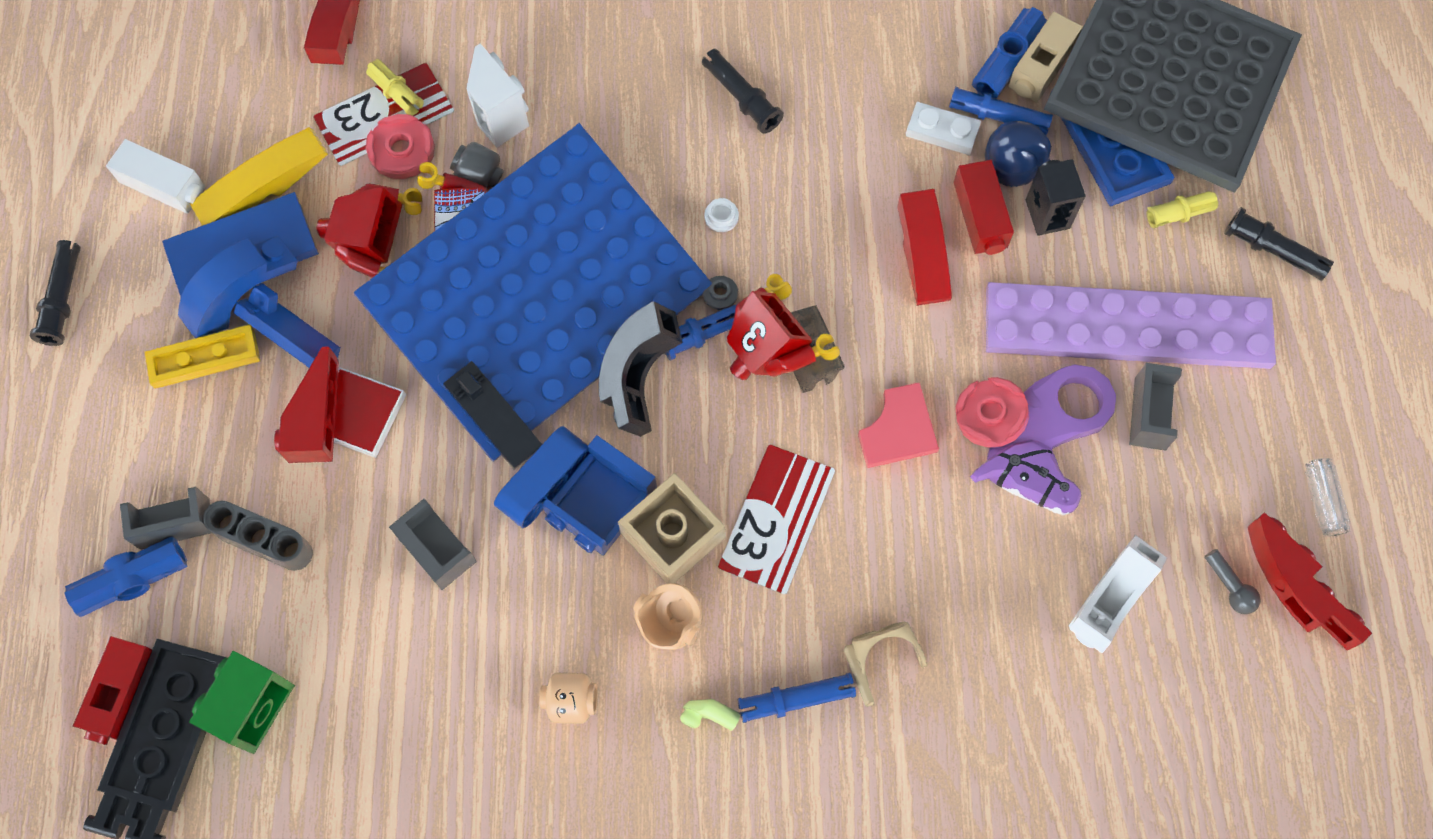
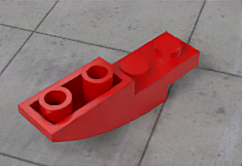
[1247,512,1372,651]

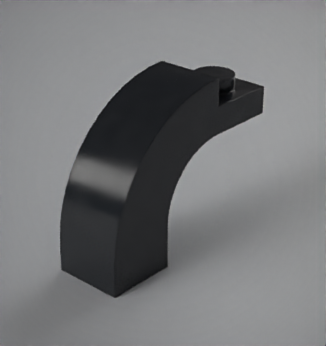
[599,301,683,437]

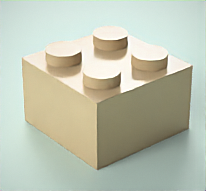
[618,473,726,583]

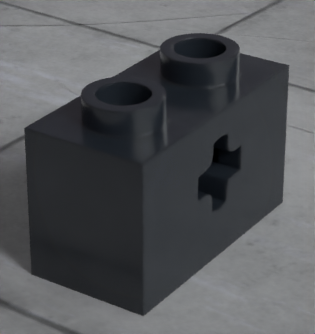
[1025,159,1086,236]

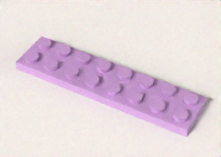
[986,282,1276,369]

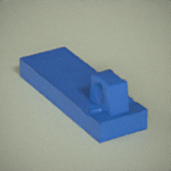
[234,283,341,368]

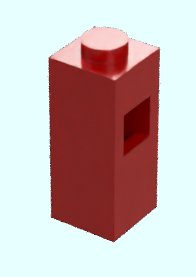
[953,159,1014,255]
[73,636,152,745]

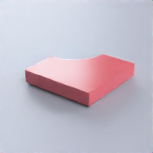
[858,382,939,468]

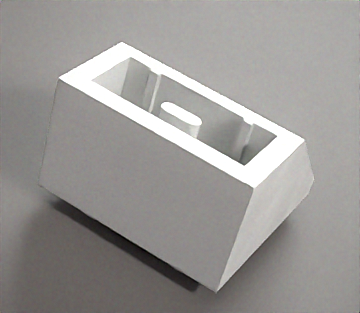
[466,43,529,148]

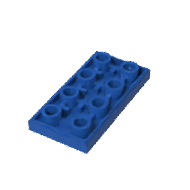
[162,192,319,297]

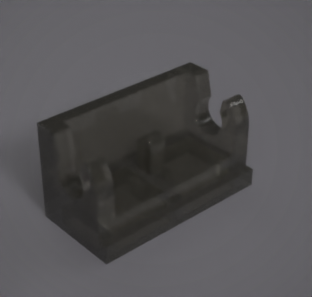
[791,305,845,393]

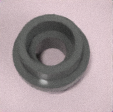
[703,276,738,310]

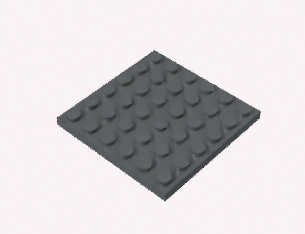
[1044,0,1302,193]

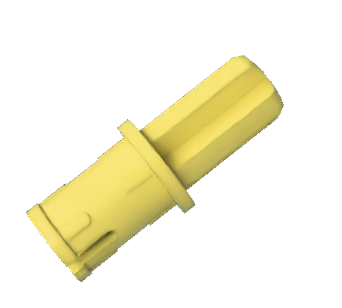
[366,59,424,116]
[1146,191,1219,229]

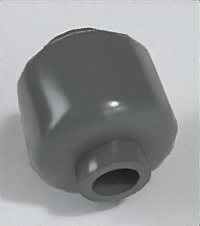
[450,142,504,188]

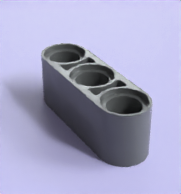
[203,501,313,571]

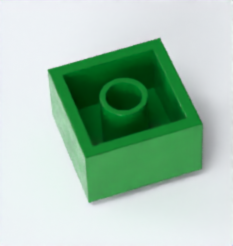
[189,651,295,754]

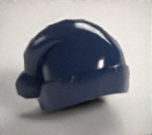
[985,121,1052,187]

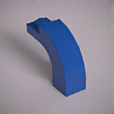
[178,236,297,338]

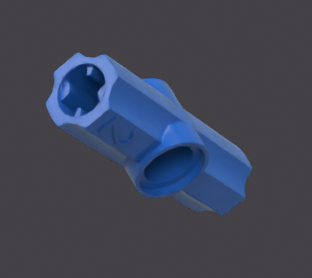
[972,7,1047,99]
[64,536,188,617]

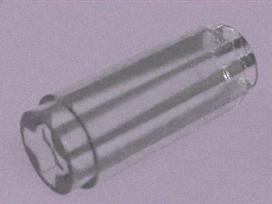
[1305,458,1351,537]

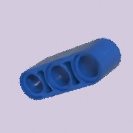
[494,426,589,528]

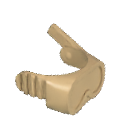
[844,622,928,707]

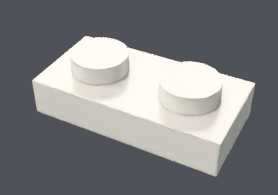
[906,102,981,155]

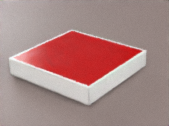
[334,367,406,458]

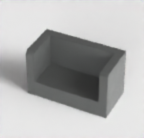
[1129,363,1182,451]
[120,487,212,550]
[389,499,477,590]

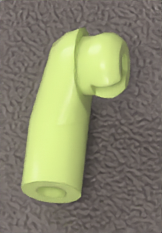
[680,699,740,731]

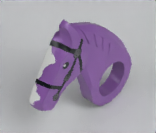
[970,364,1116,515]

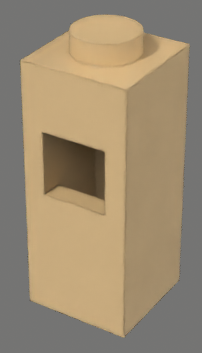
[1009,11,1083,103]

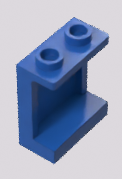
[542,435,657,556]

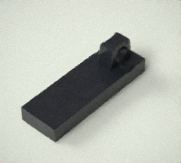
[443,361,542,470]

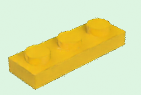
[144,325,261,389]

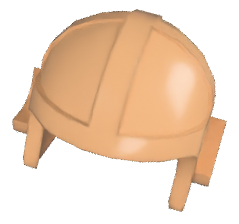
[634,583,702,650]

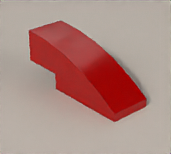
[304,0,360,65]
[897,189,952,306]

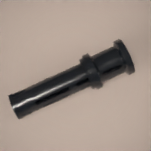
[702,49,784,134]
[1224,207,1334,281]
[29,240,81,346]

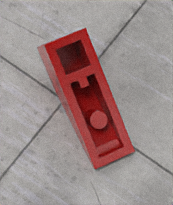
[274,346,339,463]

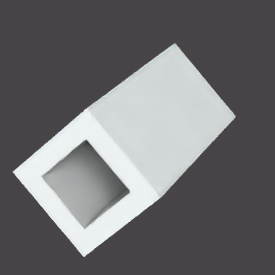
[106,139,206,214]

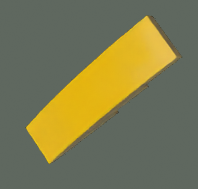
[189,127,328,226]

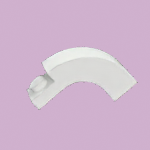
[1069,535,1167,653]

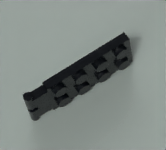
[83,639,226,839]

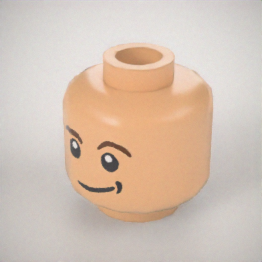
[539,672,598,724]

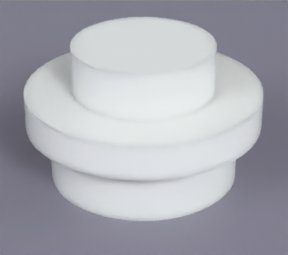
[704,198,739,232]

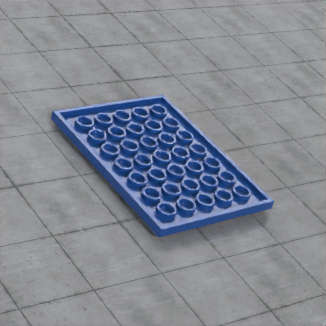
[354,123,712,462]

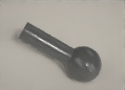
[1204,549,1261,614]

